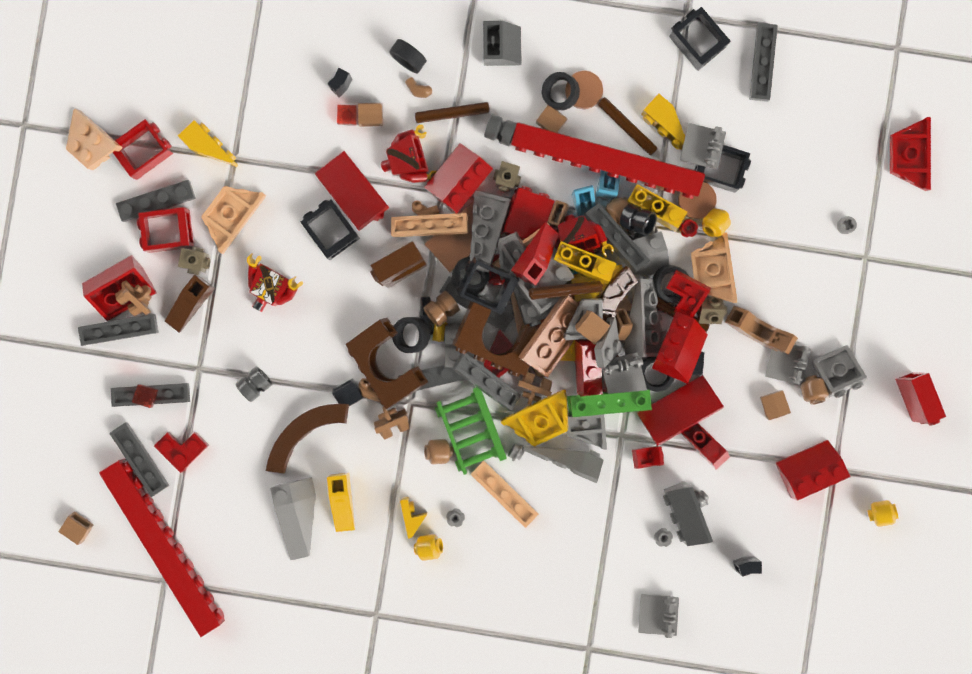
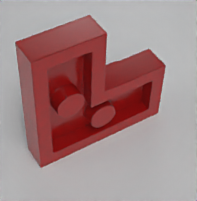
[666,270,711,318]
[154,432,210,473]

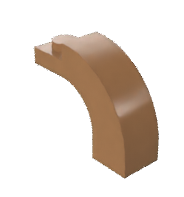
[725,305,798,355]

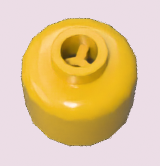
[702,208,731,237]
[867,500,899,527]
[413,534,444,561]

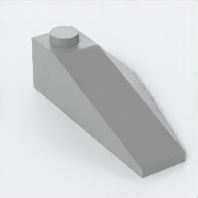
[595,231,670,276]
[624,279,666,357]
[523,445,604,484]
[270,477,316,560]

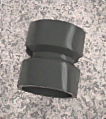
[484,114,517,147]
[235,366,273,402]

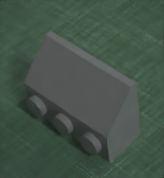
[663,481,713,547]

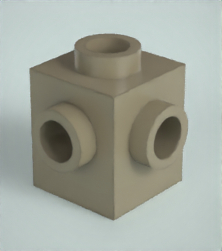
[493,161,522,193]
[178,247,211,275]
[696,297,727,324]

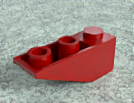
[511,222,559,286]
[680,423,730,470]

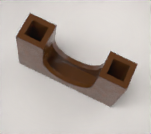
[370,241,427,288]
[452,302,537,378]
[345,317,428,409]

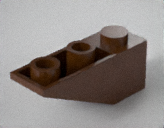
[165,275,215,333]

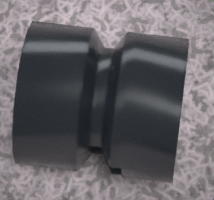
[620,203,657,236]

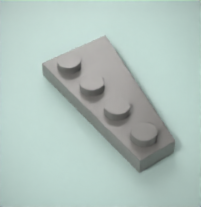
[470,190,511,273]

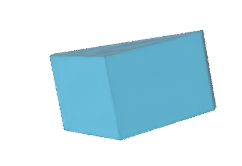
[596,170,620,200]
[571,185,596,217]

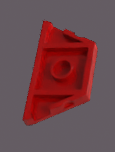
[890,117,931,191]

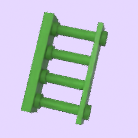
[435,387,507,475]
[567,390,652,417]

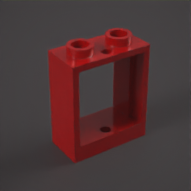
[112,119,173,180]
[137,207,194,253]

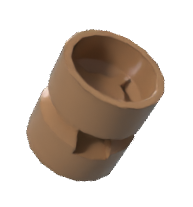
[423,291,460,327]

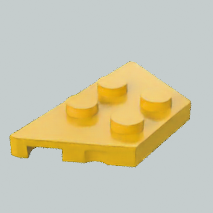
[500,389,568,447]

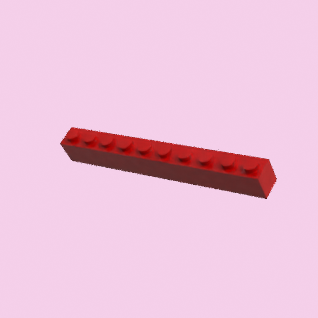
[511,122,705,199]
[99,459,225,638]

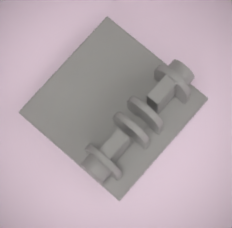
[680,123,726,169]
[765,345,811,385]
[602,352,647,394]
[638,594,679,638]

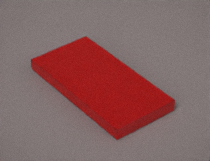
[315,151,389,231]
[637,375,724,446]

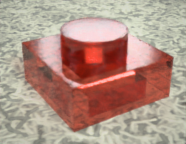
[337,105,358,126]
[132,384,158,408]

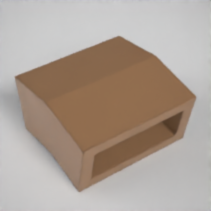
[358,103,383,127]
[536,105,568,133]
[548,200,570,229]
[615,307,633,341]
[575,310,610,344]
[760,390,791,420]
[58,511,94,545]

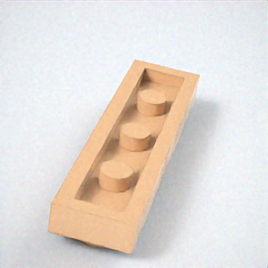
[391,213,468,237]
[470,461,539,528]

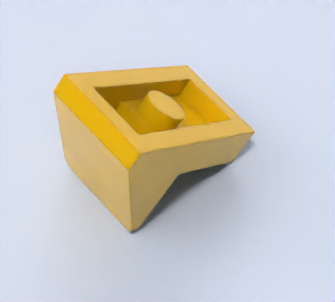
[400,497,428,539]

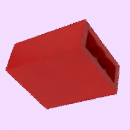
[502,186,555,240]
[895,372,947,426]

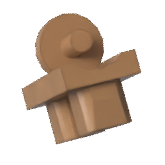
[115,280,152,316]
[517,372,552,405]
[374,406,409,440]

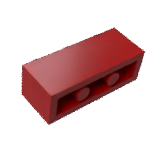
[574,339,603,396]

